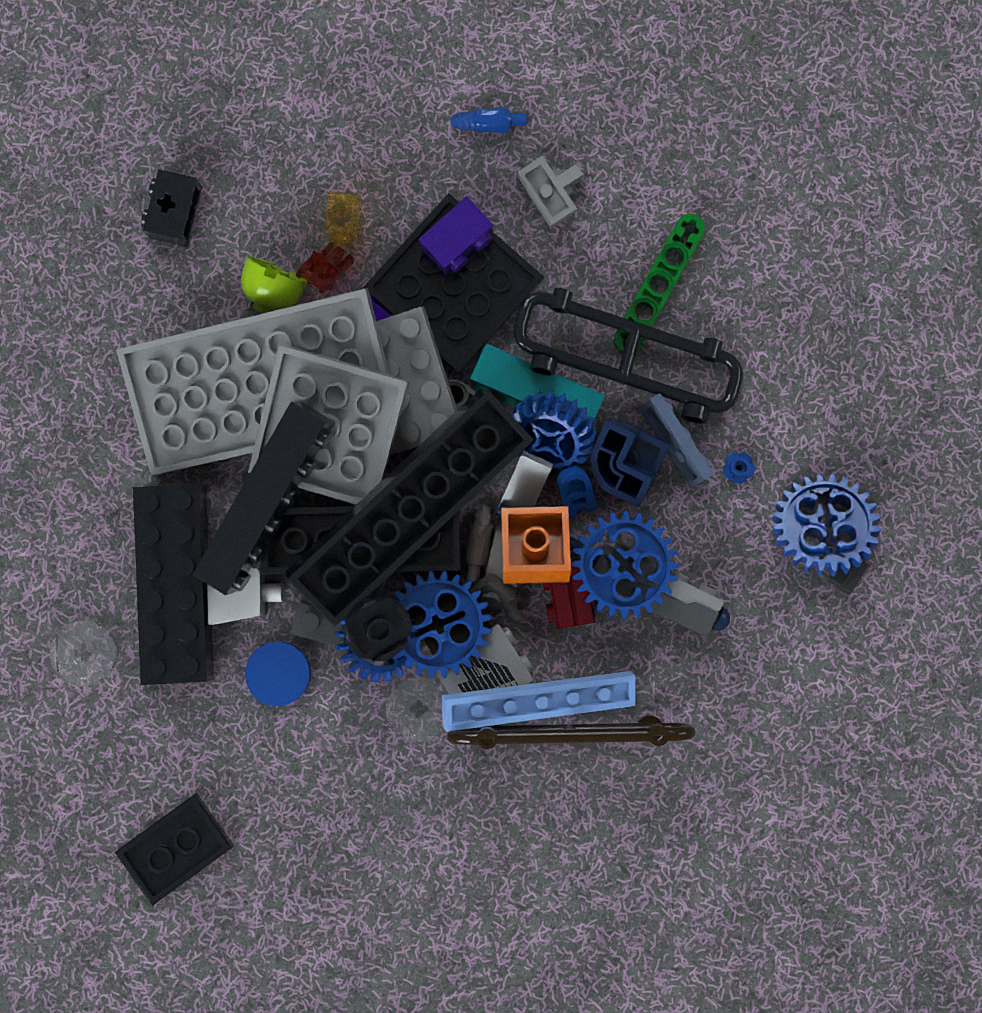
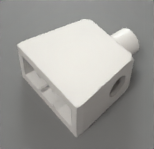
[207,568,284,625]

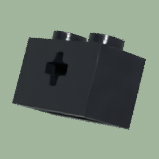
[141,169,202,247]

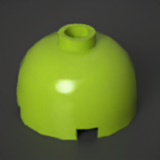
[241,256,307,313]

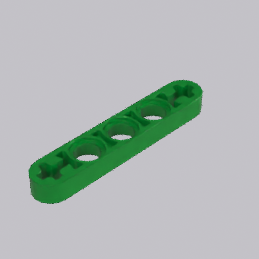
[613,214,705,354]

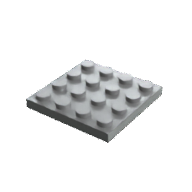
[376,306,457,455]
[248,344,410,505]

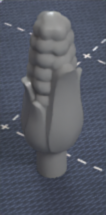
[464,505,493,582]

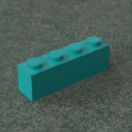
[470,343,605,422]

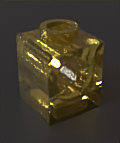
[324,192,363,245]

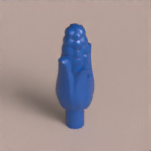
[450,107,526,133]

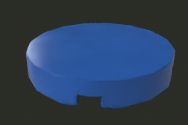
[245,641,311,706]

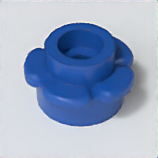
[723,452,755,484]

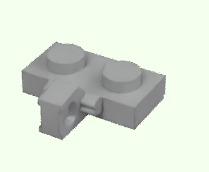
[516,156,584,229]

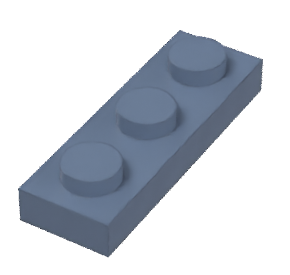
[638,393,714,488]

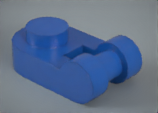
[556,466,598,519]

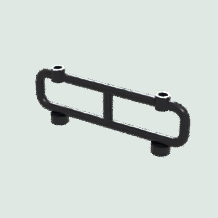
[513,288,743,424]

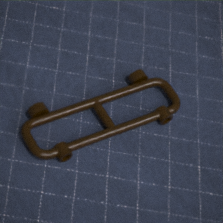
[447,715,695,749]

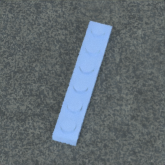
[442,671,635,732]

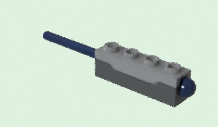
[496,502,730,637]

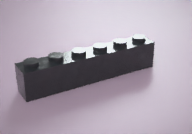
[193,401,335,596]

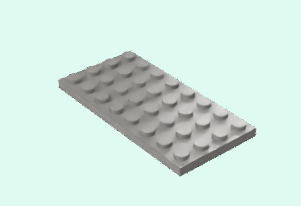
[116,288,389,476]

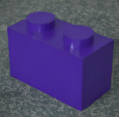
[418,196,493,275]

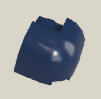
[590,418,671,507]

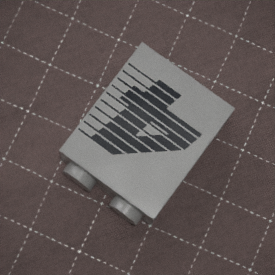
[435,624,534,694]

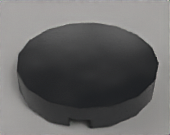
[343,595,412,661]

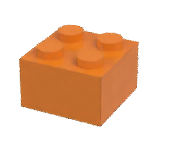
[501,506,571,584]

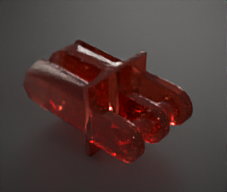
[296,241,354,295]

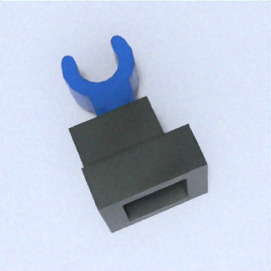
[815,546,869,596]

